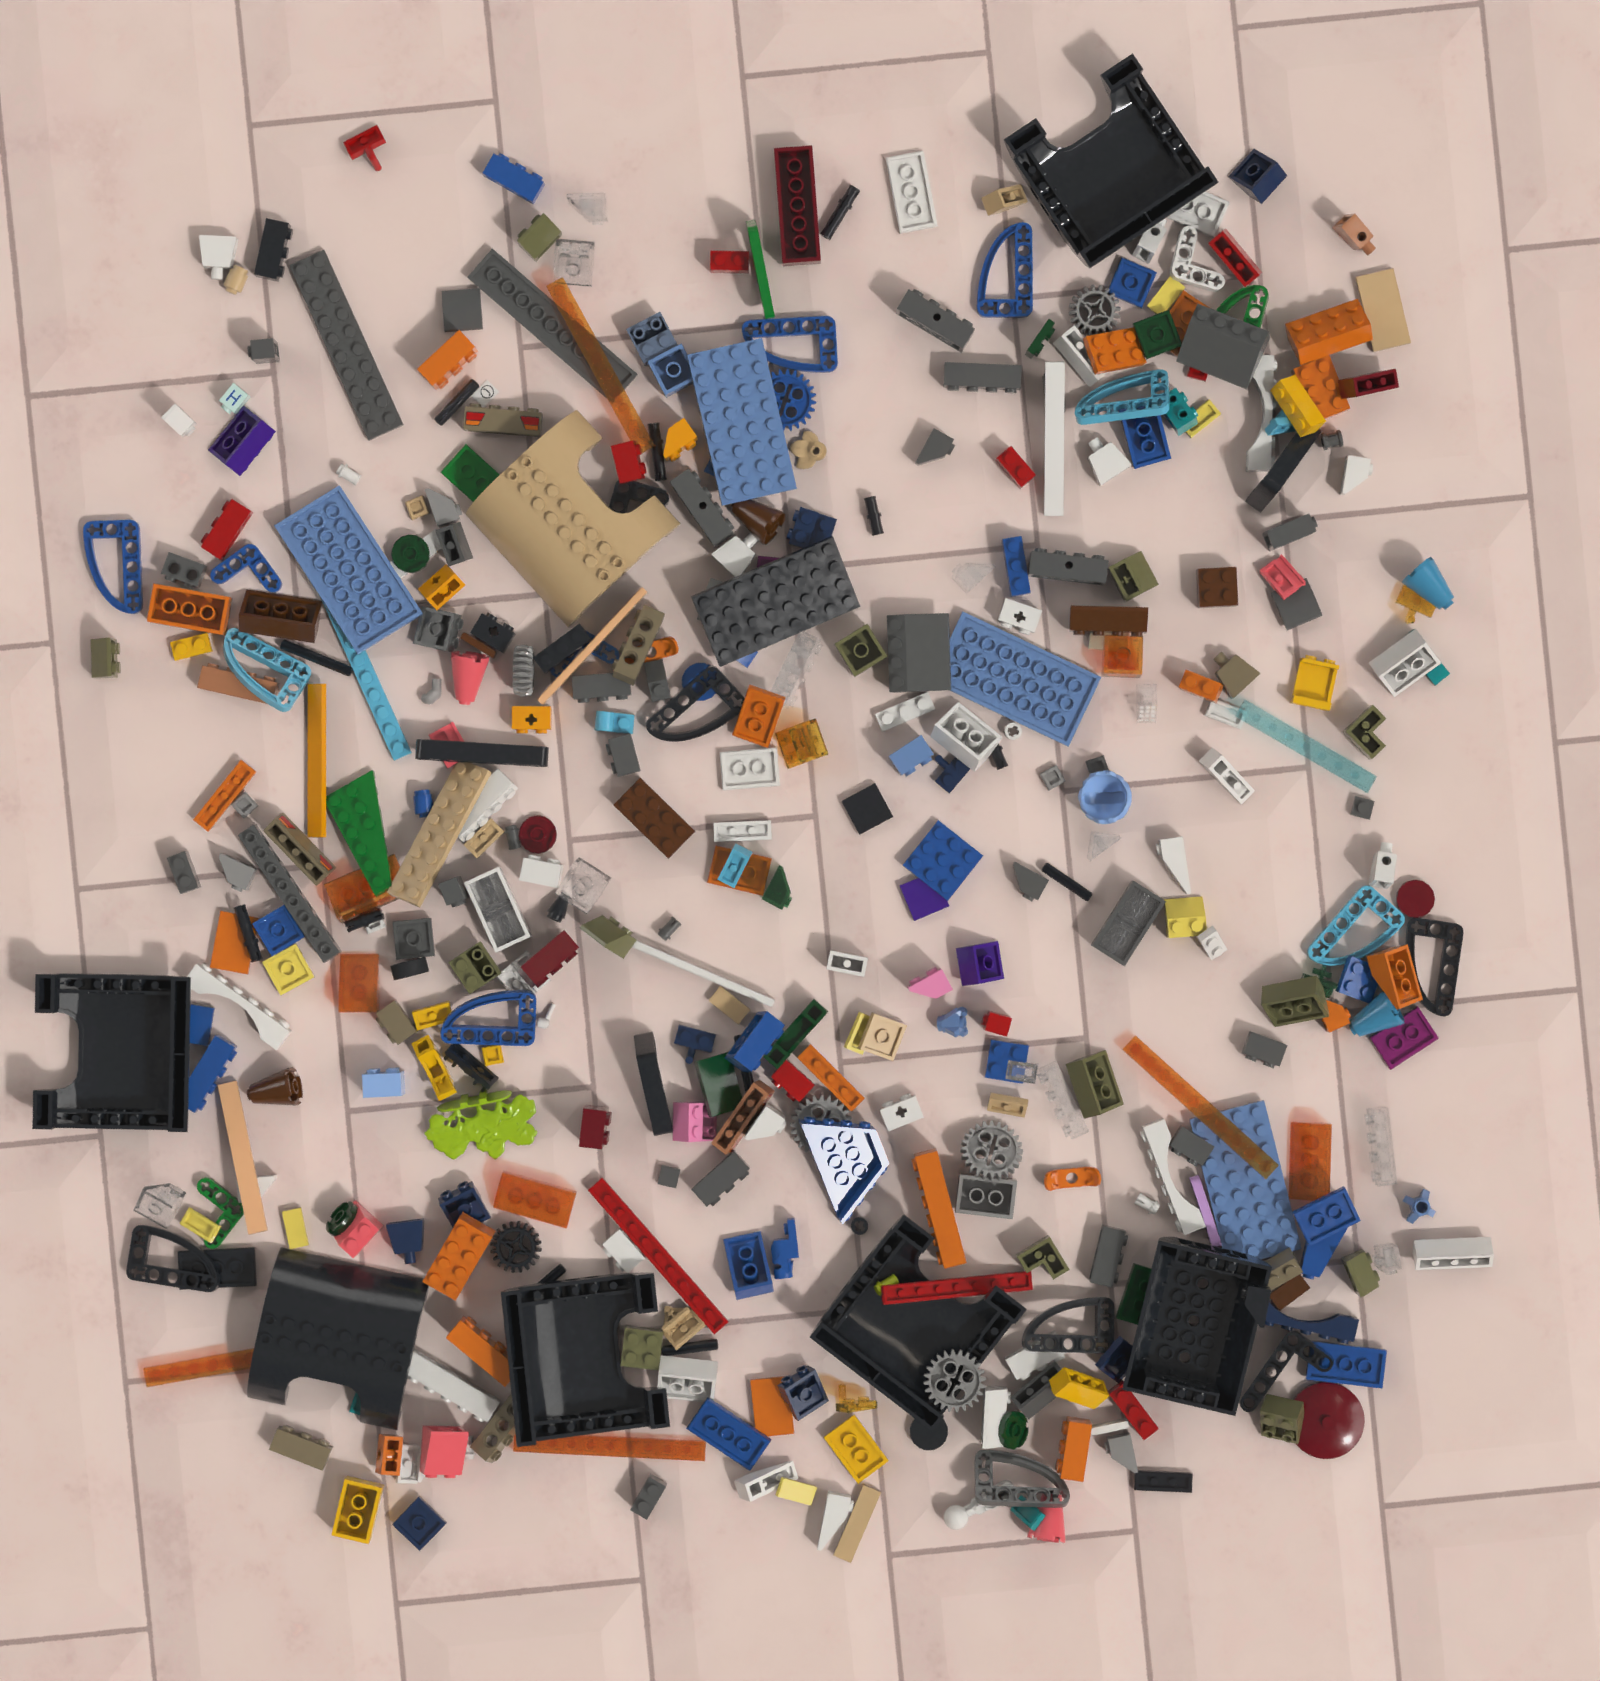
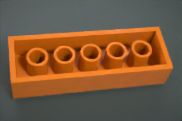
[911,1148,967,1269]

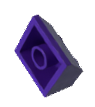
[956,941,1004,986]

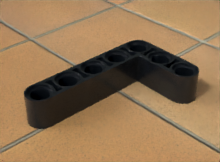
[1245,428,1322,513]
[609,480,670,514]
[634,1032,673,1136]
[1240,1331,1334,1412]

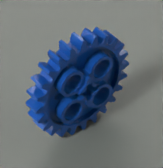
[771,369,816,431]

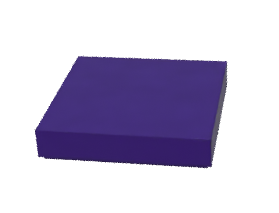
[900,878,949,921]

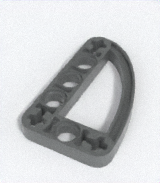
[974,1450,1070,1508]

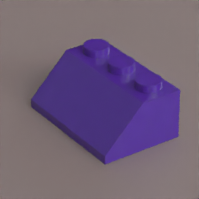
[208,406,276,476]

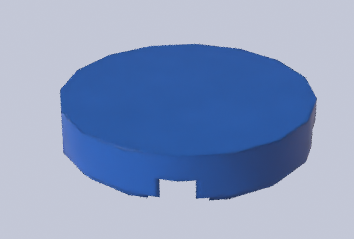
[682,663,716,701]

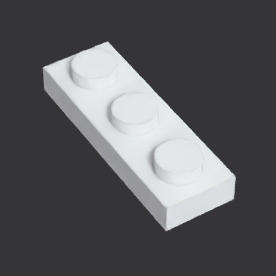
[875,692,935,732]
[713,820,772,842]

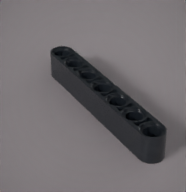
[415,739,549,767]

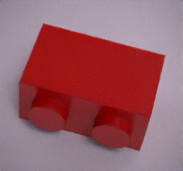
[710,251,749,274]
[611,440,647,484]
[996,446,1036,489]
[981,1010,1012,1037]
[771,1059,815,1102]

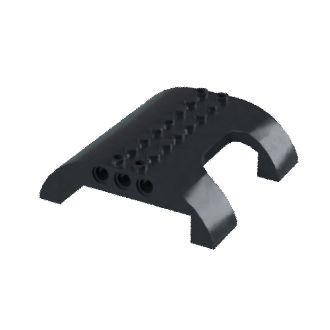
[1004,53,1219,269]
[32,973,191,1132]
[810,1215,1027,1432]
[247,1247,429,1430]
[501,1272,670,1447]

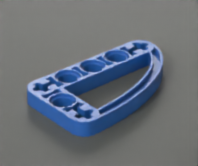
[977,222,1033,318]
[742,316,838,373]
[83,520,143,614]
[441,990,536,1046]

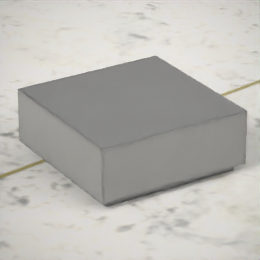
[1040,765,1066,791]
[231,791,259,818]

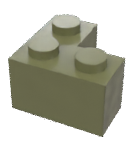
[1343,705,1386,760]
[1016,1235,1070,1280]

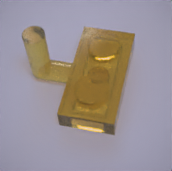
[1395,585,1436,625]
[836,1384,877,1413]

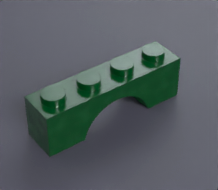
[763,999,828,1070]

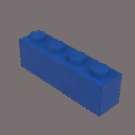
[189,1035,237,1113]

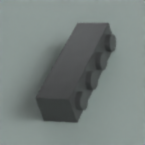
[943,362,1022,394]

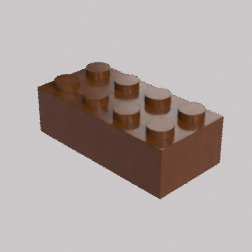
[614,778,696,859]

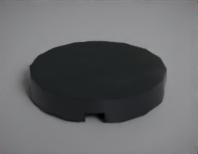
[910,1418,948,1450]

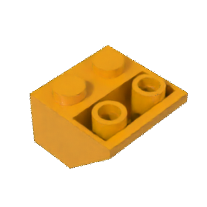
[663,418,698,462]

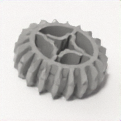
[1069,285,1121,336]
[513,645,535,697]

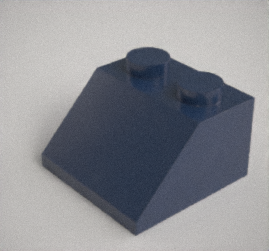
[1229,149,1287,204]

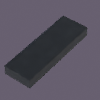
[1134,1470,1193,1493]

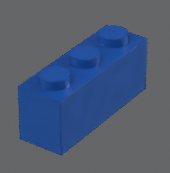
[482,153,545,205]
[1002,536,1031,597]

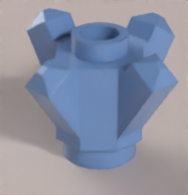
[937,1007,968,1037]
[1403,1189,1436,1224]

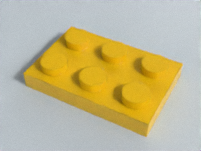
[824,1414,889,1484]

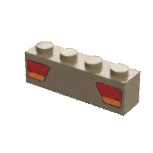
[463,403,543,437]
[263,813,336,886]

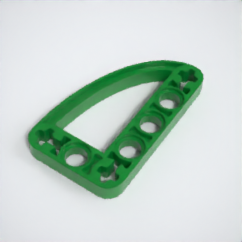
[746,219,775,319]
[1216,285,1269,328]

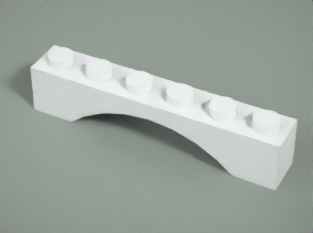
[1246,355,1277,472]
[187,963,292,1050]
[1140,1118,1206,1235]

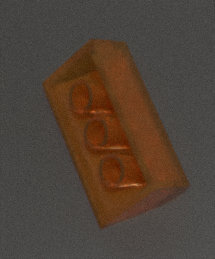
[324,854,400,924]
[1288,1122,1332,1201]
[493,1171,578,1229]

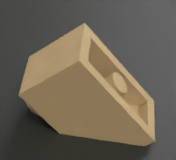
[981,184,1028,216]

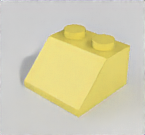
[1164,896,1207,938]

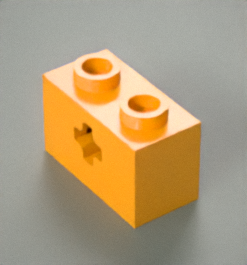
[418,564,465,610]
[512,706,552,734]

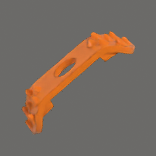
[625,636,679,664]
[1044,1167,1101,1191]

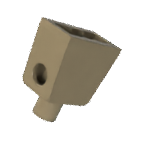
[1213,652,1260,699]

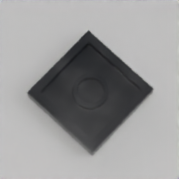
[842,783,893,835]

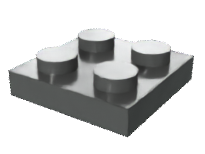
[393,918,435,960]

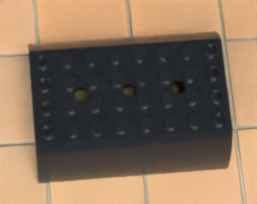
[1122,1237,1272,1416]

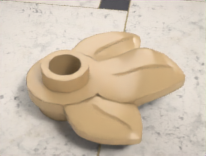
[789,431,827,469]

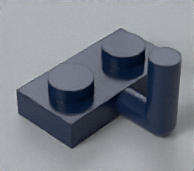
[935,755,970,794]
[674,1024,716,1064]

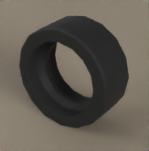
[390,957,429,980]

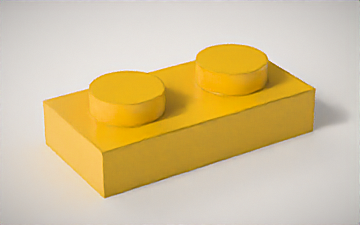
[170,633,213,661]
[412,1001,452,1031]

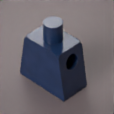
[386,1218,424,1264]

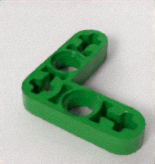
[197,1177,244,1249]

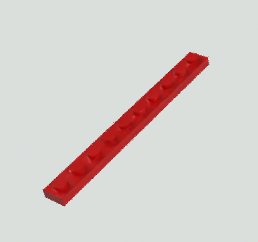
[588,1177,729,1335]

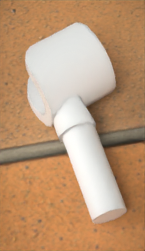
[537,1003,556,1029]

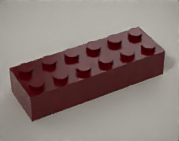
[774,145,821,267]

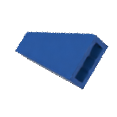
[1300,1228,1347,1280]

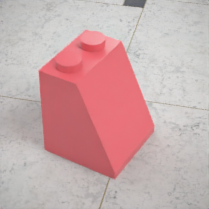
[334,1200,384,1258]
[420,1426,469,1478]

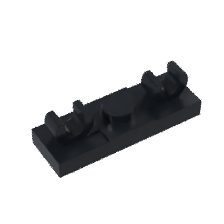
[444,1044,499,1092]

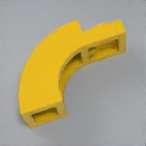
[411,1035,457,1101]

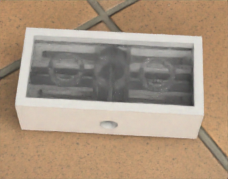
[464,867,532,953]

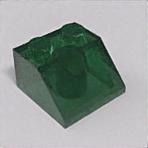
[762,865,792,910]

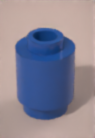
[413,790,433,818]

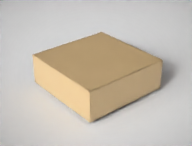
[405,495,430,520]

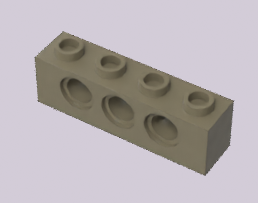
[611,605,665,686]
[470,1394,515,1463]

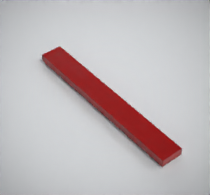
[881,1271,1033,1305]

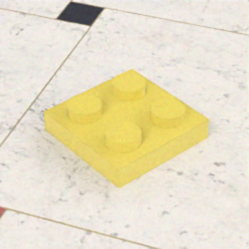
[262,943,315,996]

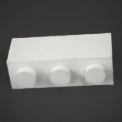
[1053,325,1108,387]
[1005,1330,1066,1381]

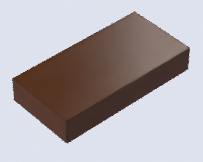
[460,632,497,659]
[1270,1274,1310,1311]

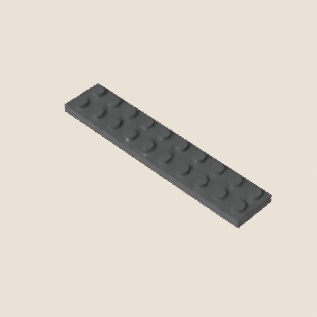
[467,248,638,404]
[289,250,404,441]

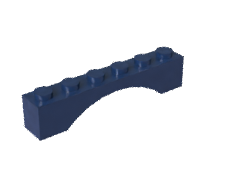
[1265,1302,1359,1344]

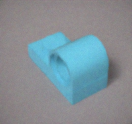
[1265,410,1296,436]
[594,711,635,734]
[717,843,753,888]

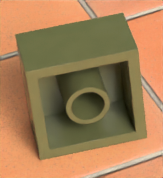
[834,624,888,677]
[621,1325,664,1370]

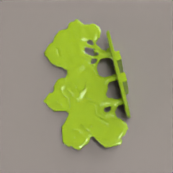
[424,1090,537,1160]

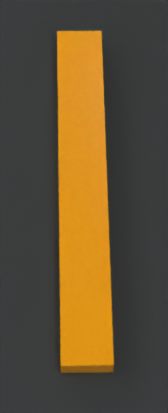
[307,684,326,837]

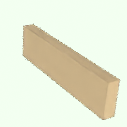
[833,1484,881,1563]

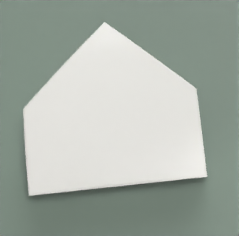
[396,1444,425,1484]

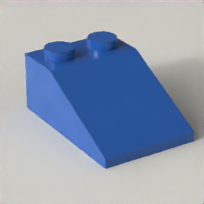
[1118,406,1171,469]
[723,1231,774,1300]

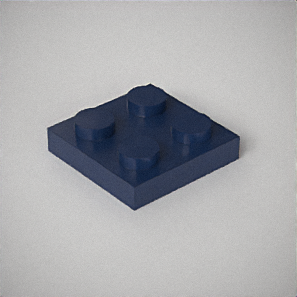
[1095,1336,1133,1384]
[392,1496,447,1551]

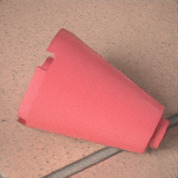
[451,651,489,705]
[1027,1493,1066,1543]

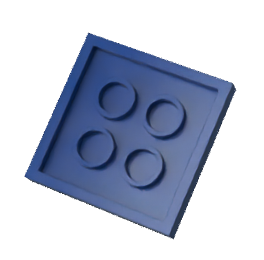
[902,820,983,901]

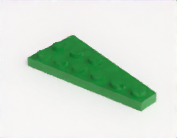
[326,770,392,897]

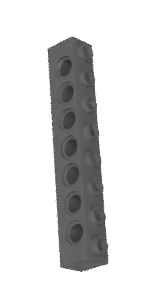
[238,825,342,963]

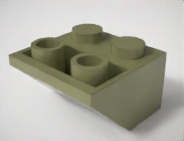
[517,213,563,262]
[1108,551,1159,602]
[90,638,121,678]
[448,941,502,994]
[1260,1394,1304,1444]

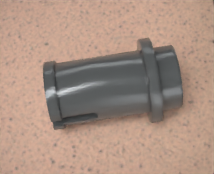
[504,825,521,850]
[657,916,681,941]

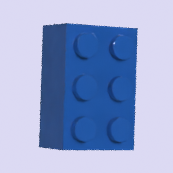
[724,1011,785,1072]

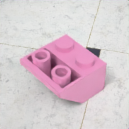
[907,967,953,999]
[673,1102,717,1142]

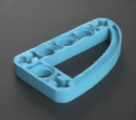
[1075,369,1170,425]
[223,628,311,712]
[1307,886,1405,966]

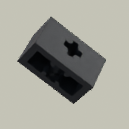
[470,613,516,653]

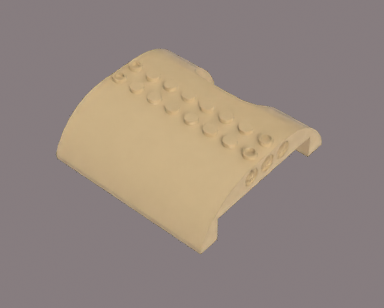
[465,410,681,627]

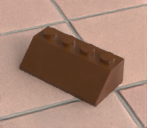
[238,589,322,643]
[1069,605,1148,637]

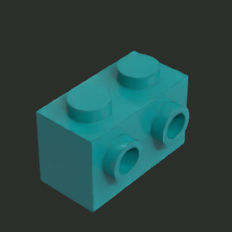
[1159,388,1198,436]

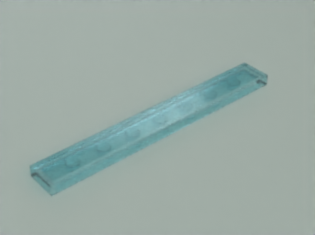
[1235,700,1377,793]

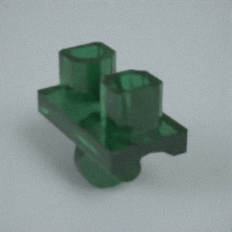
[1301,964,1338,998]

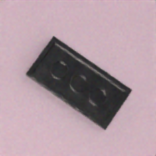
[178,1247,257,1290]

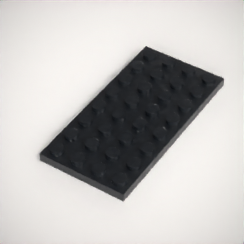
[691,536,860,667]

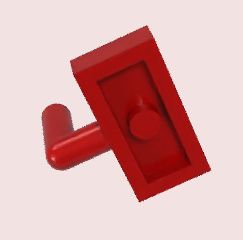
[343,125,386,171]

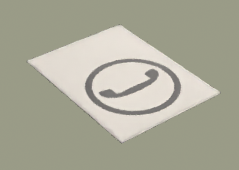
[471,380,499,408]

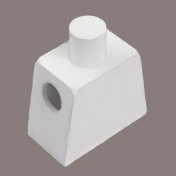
[1132,219,1167,264]
[199,235,238,280]
[1087,437,1132,486]
[711,533,758,577]
[1368,842,1397,889]

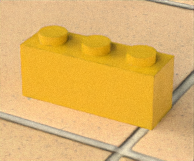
[1270,375,1326,437]
[1049,1367,1109,1409]

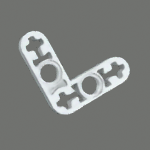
[1170,226,1225,292]

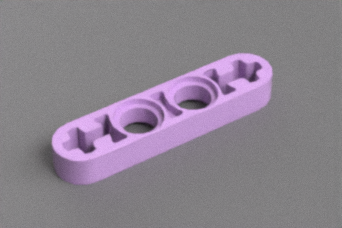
[1189,1175,1222,1247]

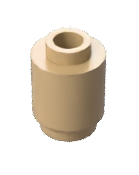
[223,265,248,295]

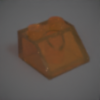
[1101,635,1143,678]

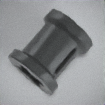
[1320,430,1343,450]

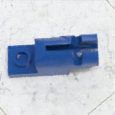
[771,1218,799,1279]

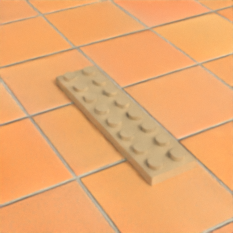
[387,762,491,907]

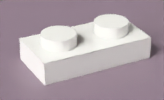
[1197,926,1227,960]

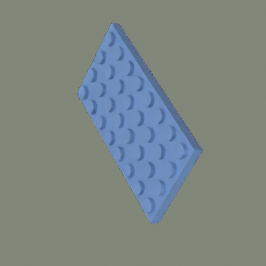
[687,338,797,506]
[274,485,423,655]
[950,612,1101,747]
[1189,1100,1302,1259]

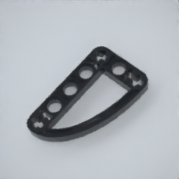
[646,665,745,742]
[1406,918,1464,1016]
[126,1225,220,1292]
[1022,1297,1114,1354]

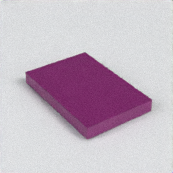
[1369,1006,1439,1070]

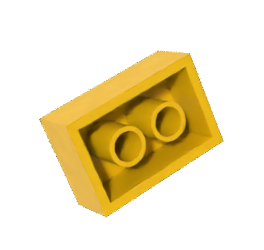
[331,1476,384,1544]

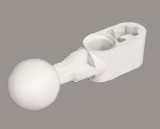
[944,1480,1014,1530]

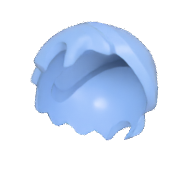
[1078,770,1132,824]

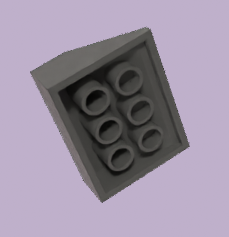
[1176,304,1270,390]
[887,613,951,693]

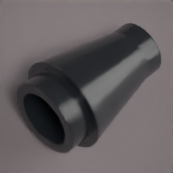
[547,893,570,923]

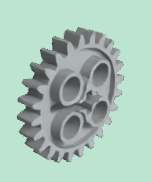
[790,1094,852,1152]
[960,1120,1023,1181]
[923,1349,986,1413]

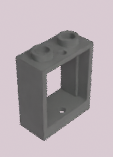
[1262,514,1318,552]

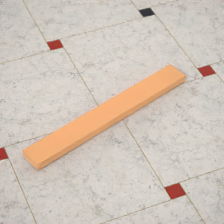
[538,587,648,705]
[218,1081,268,1235]

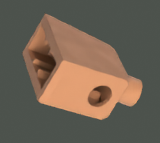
[1332,213,1376,256]

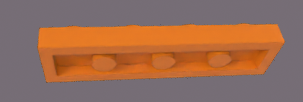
[193,760,256,832]
[797,1044,865,1112]

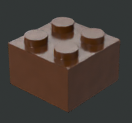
[1196,567,1238,608]

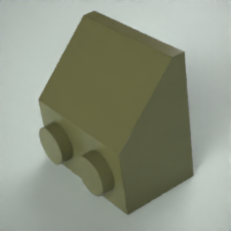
[580,915,636,959]
[1341,1249,1380,1297]

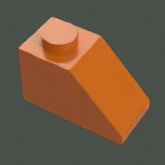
[1321,1000,1351,1033]

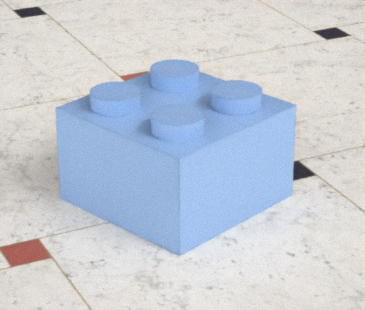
[362,1067,405,1098]

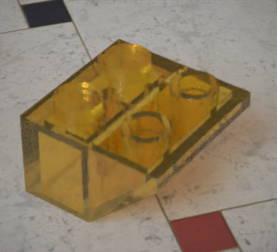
[775,718,828,769]

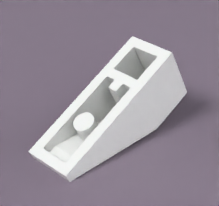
[1199,748,1255,805]
[1156,836,1191,894]
[734,1461,798,1502]
[817,1491,854,1551]

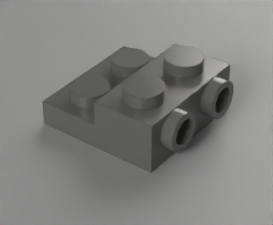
[413,606,463,652]

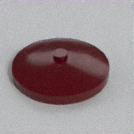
[1293,1382,1365,1459]

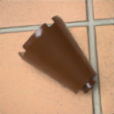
[731,499,786,545]
[247,1067,303,1106]

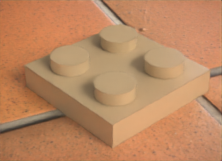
[858,1012,907,1061]

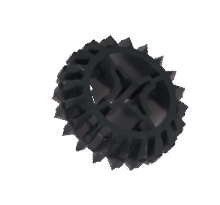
[490,1221,542,1273]

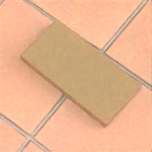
[1355,268,1411,352]

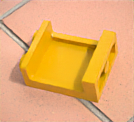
[1290,655,1339,711]

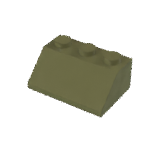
[1261,976,1329,1027]
[1066,1050,1124,1119]

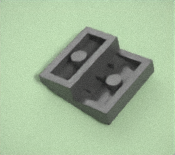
[442,288,483,332]
[1271,578,1322,630]

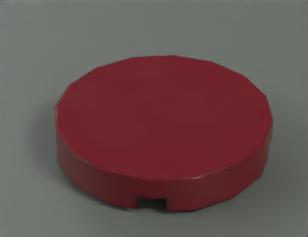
[518,815,557,854]
[1396,880,1435,918]

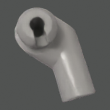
[421,679,441,704]

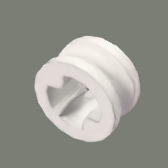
[1004,723,1022,740]

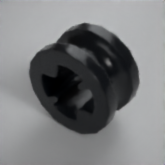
[851,1217,868,1235]

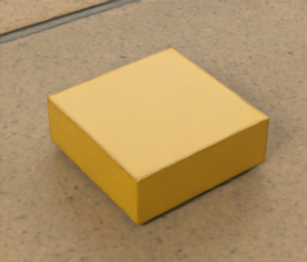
[482,1045,504,1066]

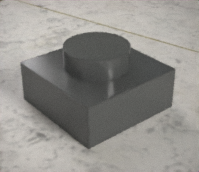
[1350,796,1375,820]

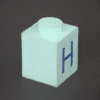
[219,383,250,414]

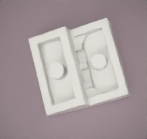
[496,951,551,1004]

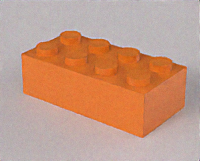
[1285,299,1373,365]
[147,583,233,636]
[422,1212,496,1301]
[446,1316,510,1387]

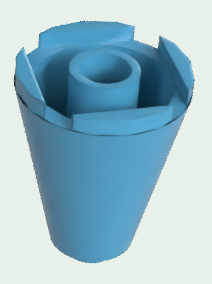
[1402,556,1454,610]
[1349,991,1405,1037]

